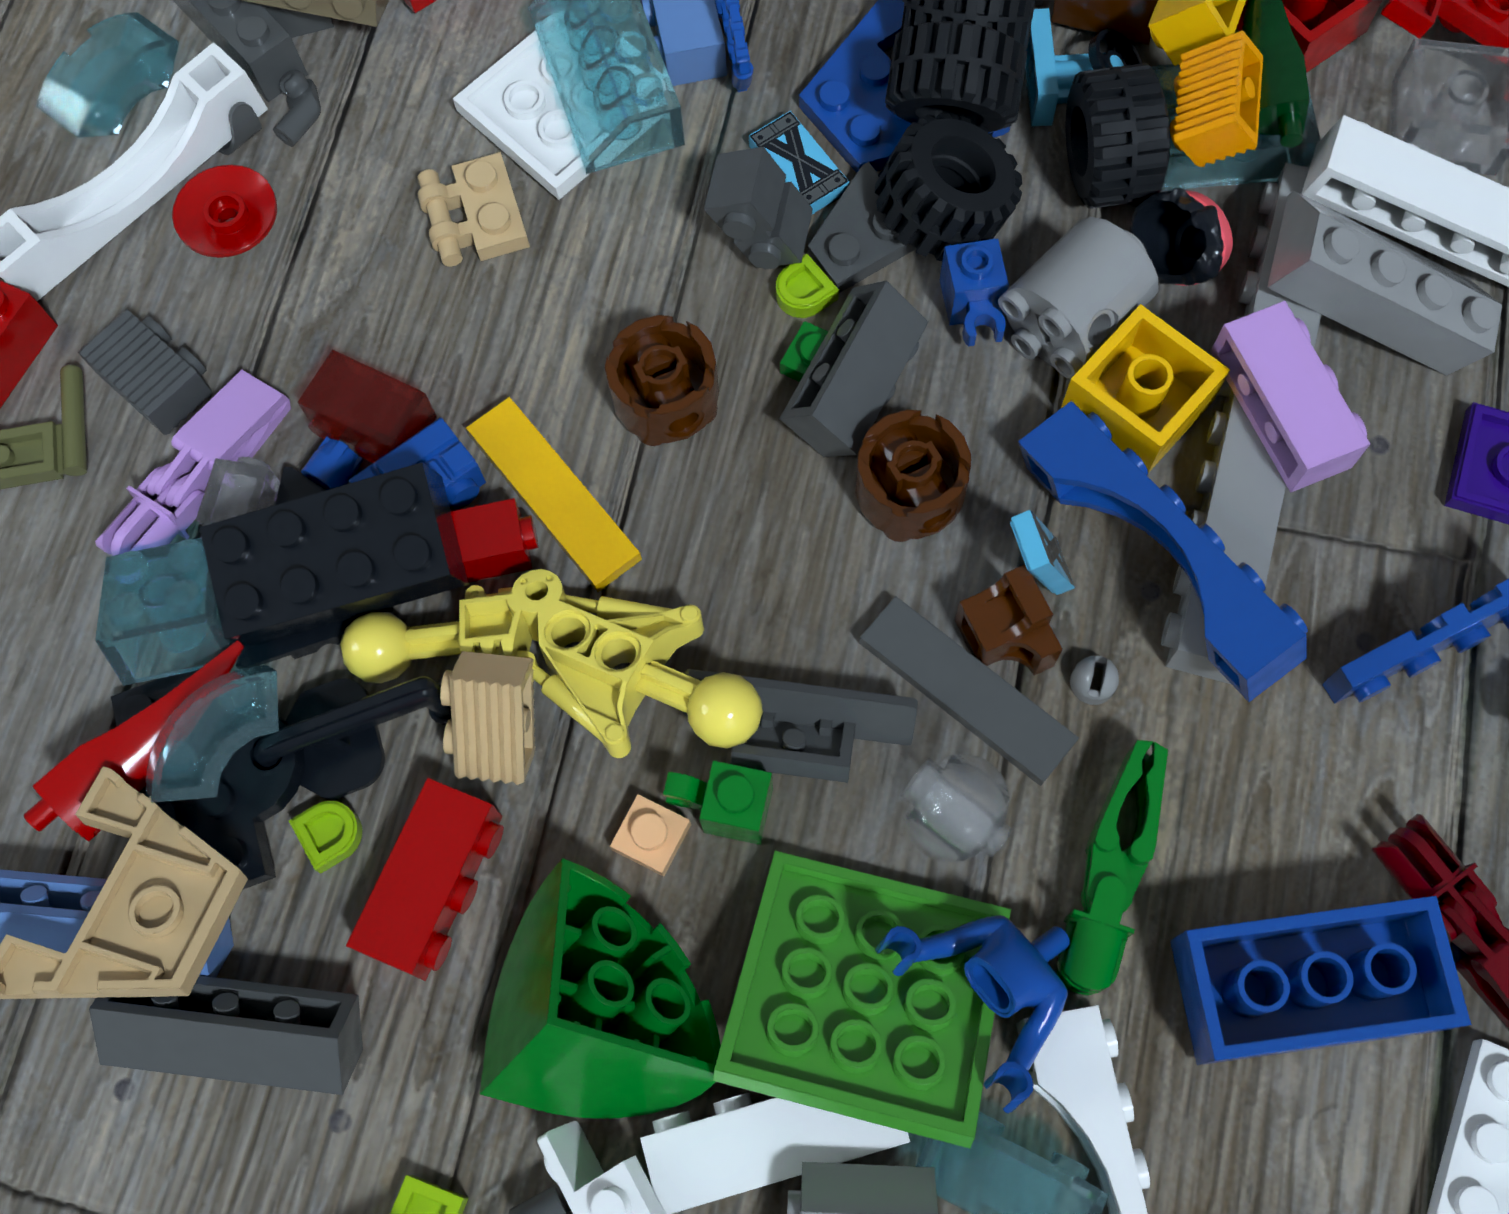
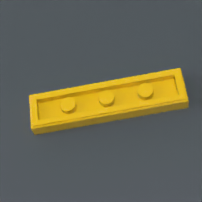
[466,397,642,592]

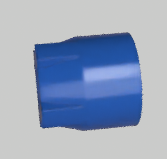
[301,436,363,490]

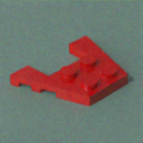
[1381,0,1509,62]

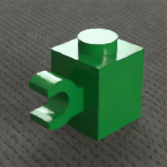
[663,761,773,845]

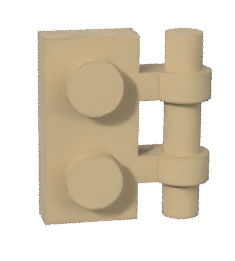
[418,152,530,267]

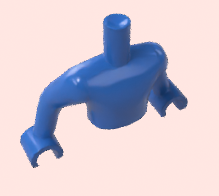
[875,915,1070,1113]

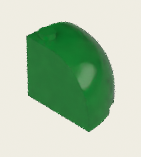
[480,858,721,1119]

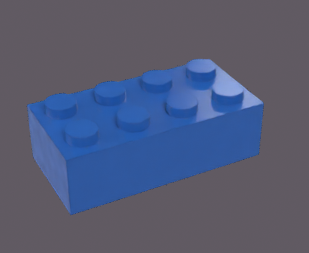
[1170,896,1471,1065]

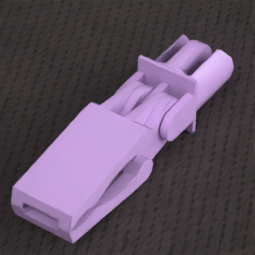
[95,370,291,575]

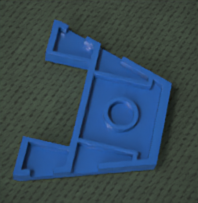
[799,0,1010,173]

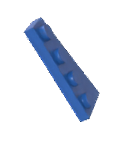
[1322,579,1509,704]

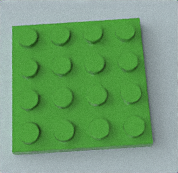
[713,851,1011,1149]

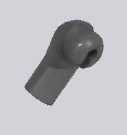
[273,70,321,147]

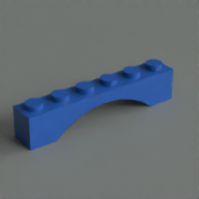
[1018,401,1308,702]

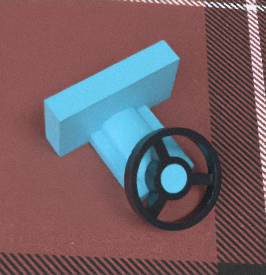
[1025,8,1143,126]

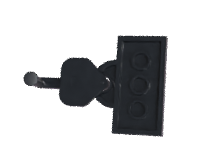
[111,657,451,889]

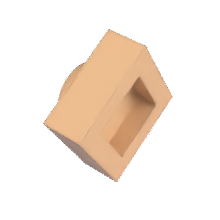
[610,794,691,877]

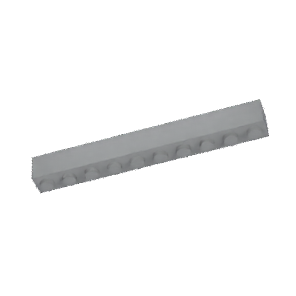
[1161,163,1341,684]

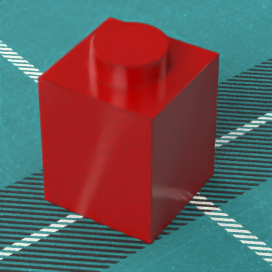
[451,498,539,583]

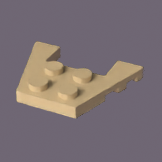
[0,766,248,999]

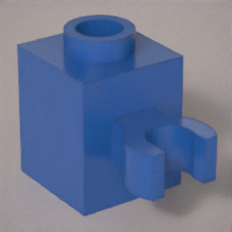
[939,238,1009,347]

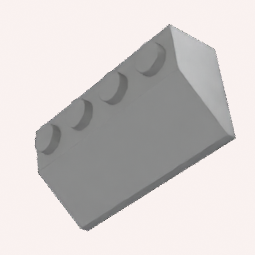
[1267,191,1502,376]

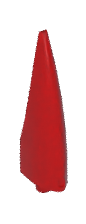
[23,640,245,841]

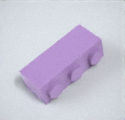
[1210,301,1370,493]

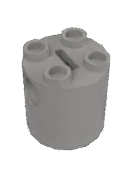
[998,217,1159,379]

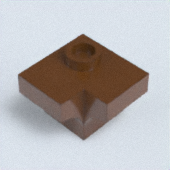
[954,564,1063,675]

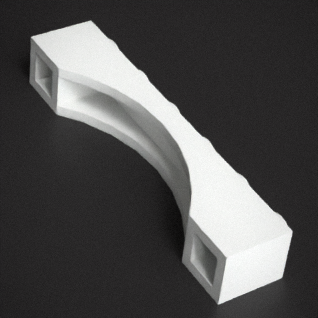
[0,42,268,301]
[1016,1005,1150,1214]

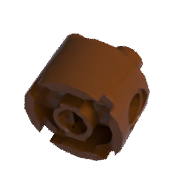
[605,315,719,446]
[855,409,971,542]

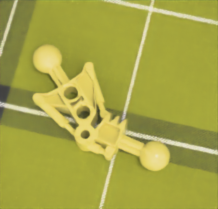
[340,569,763,758]

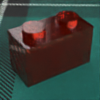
[297,350,437,463]

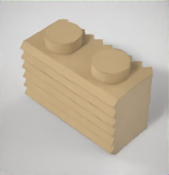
[440,651,536,785]

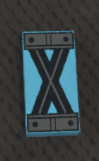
[749,111,849,214]
[1010,510,1075,595]

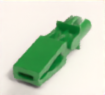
[1057,740,1168,996]

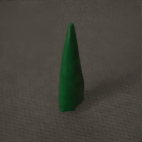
[1242,0,1310,148]

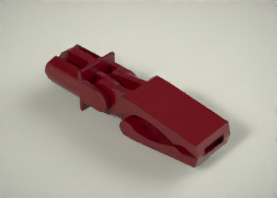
[1371,814,1509,1028]

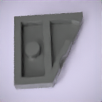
[808,162,917,293]

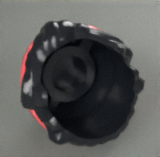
[1129,188,1233,286]

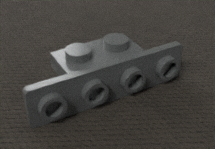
[683,669,918,783]

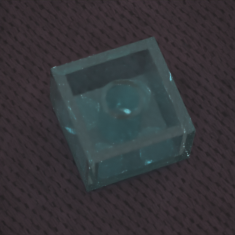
[95,538,239,686]

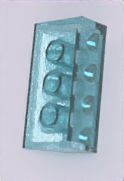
[528,0,685,174]

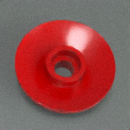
[172,165,277,258]

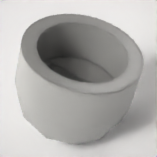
[1070,656,1119,705]

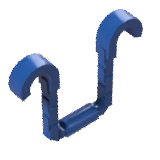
[714,0,753,92]

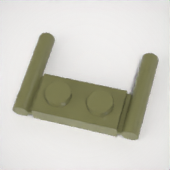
[0,364,87,490]

